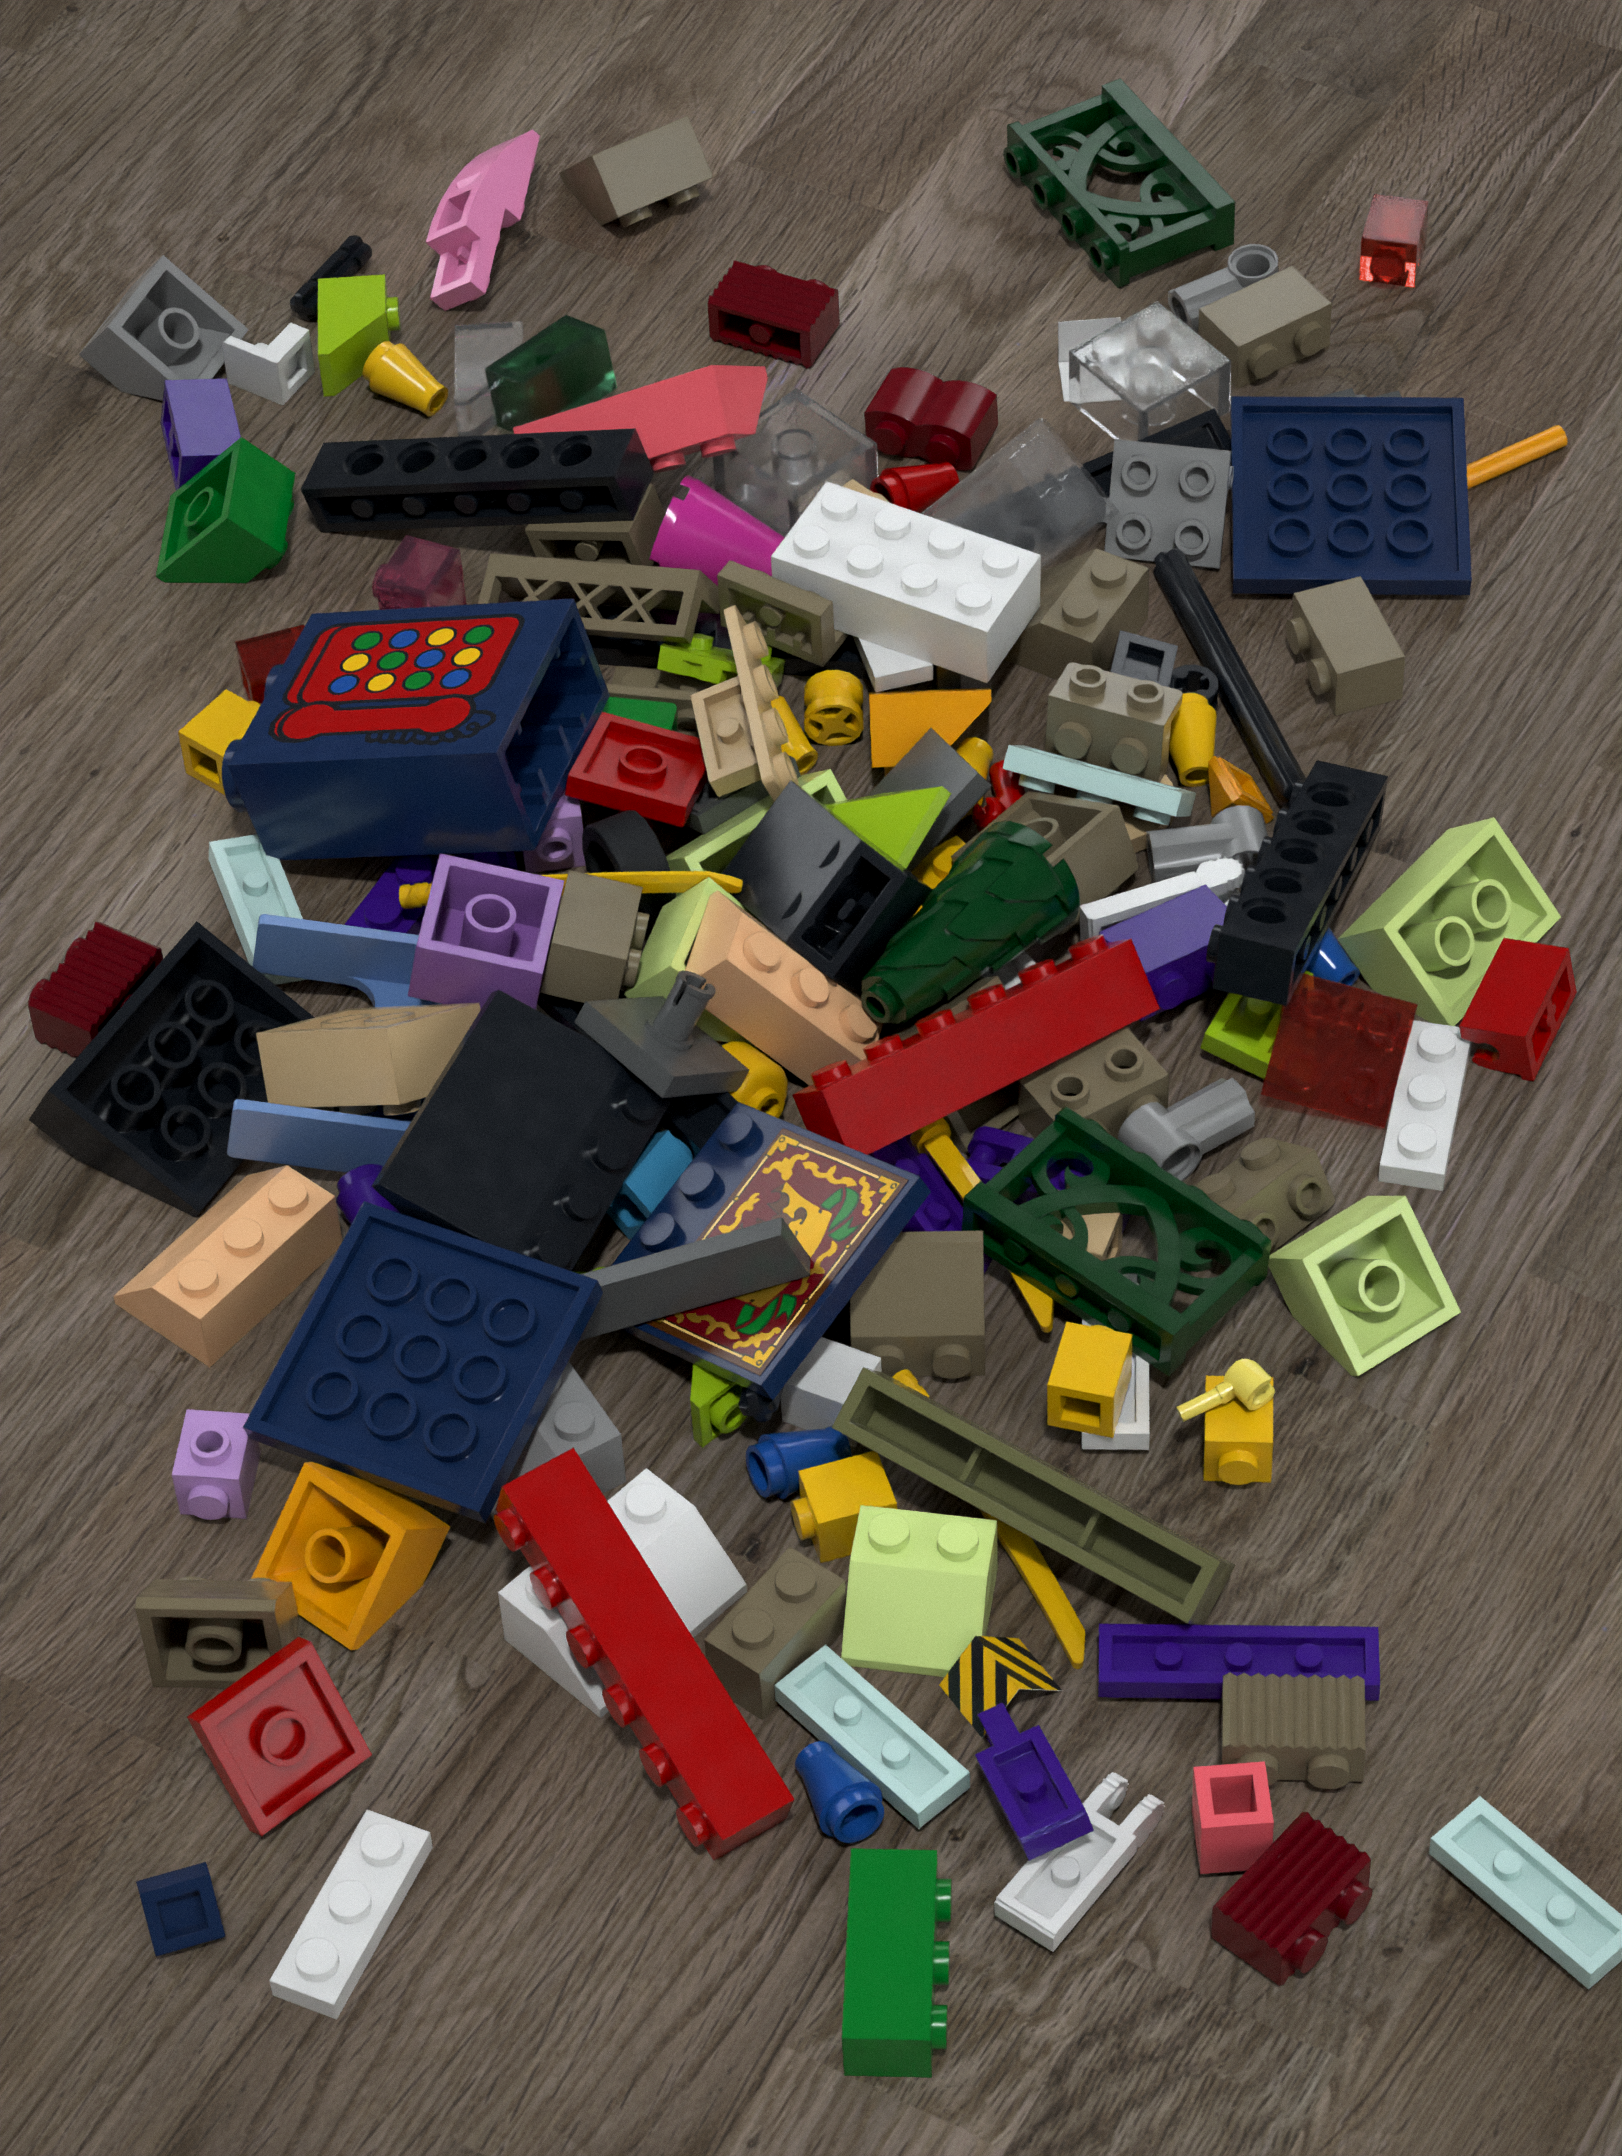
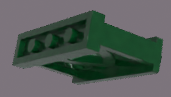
[1003,78,1235,288]
[962,1107,1271,1376]

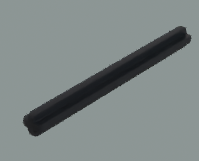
[1154,548,1306,809]

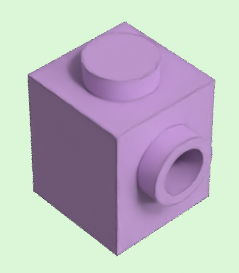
[522,787,586,873]
[172,1409,261,1520]

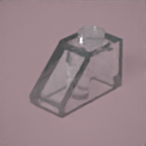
[455,321,538,436]

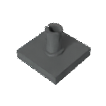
[574,970,749,1098]

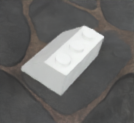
[498,1468,747,1718]

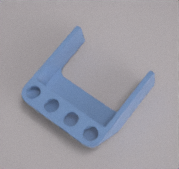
[227,914,441,1173]

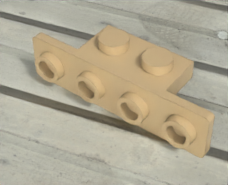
[690,605,799,802]

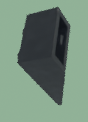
[722,780,933,991]

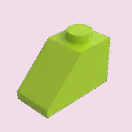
[318,274,401,397]

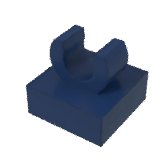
[136,1862,226,1956]

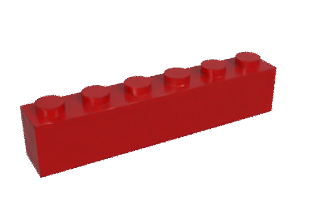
[792,934,1160,1155]
[494,1447,795,1861]

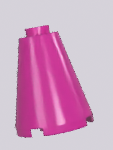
[649,475,785,586]

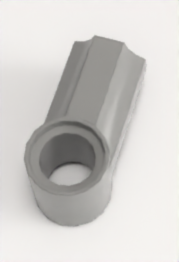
[1168,244,1279,336]
[1146,805,1268,888]
[1118,1077,1255,1181]

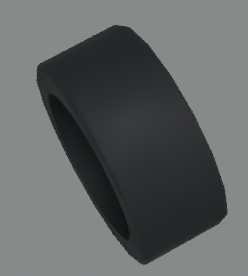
[582,810,676,929]

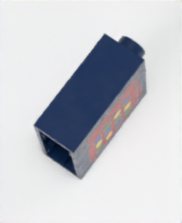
[222,599,610,860]

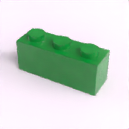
[842,1848,952,2078]

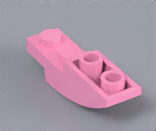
[426,130,540,311]

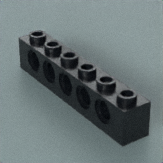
[300,428,654,532]
[1206,760,1388,1006]

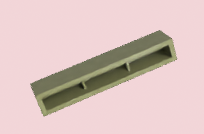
[831,1367,1235,1625]

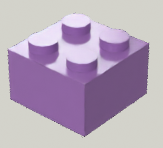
[408,853,564,1010]

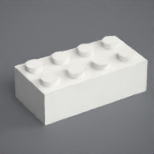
[771,481,1041,683]

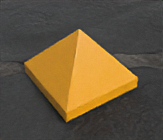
[1208,756,1274,824]

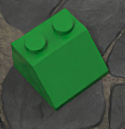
[156,437,296,583]

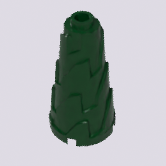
[861,821,1080,1024]

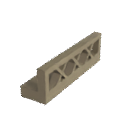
[478,553,720,644]

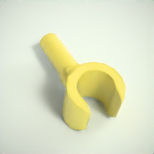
[1176,1359,1275,1422]

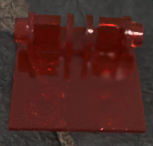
[1260,974,1418,1128]

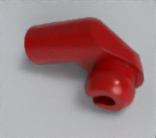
[972,760,1026,832]

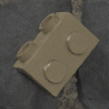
[1045,662,1183,783]
[1195,1137,1335,1254]

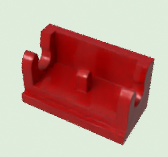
[1459,938,1577,1082]

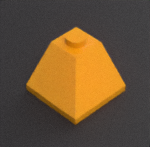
[869,688,992,777]
[251,1462,451,1650]

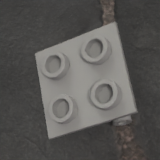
[1104,439,1234,568]

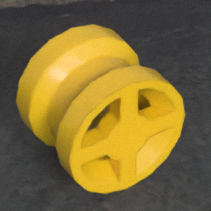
[804,670,864,746]

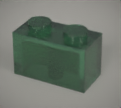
[484,315,617,433]

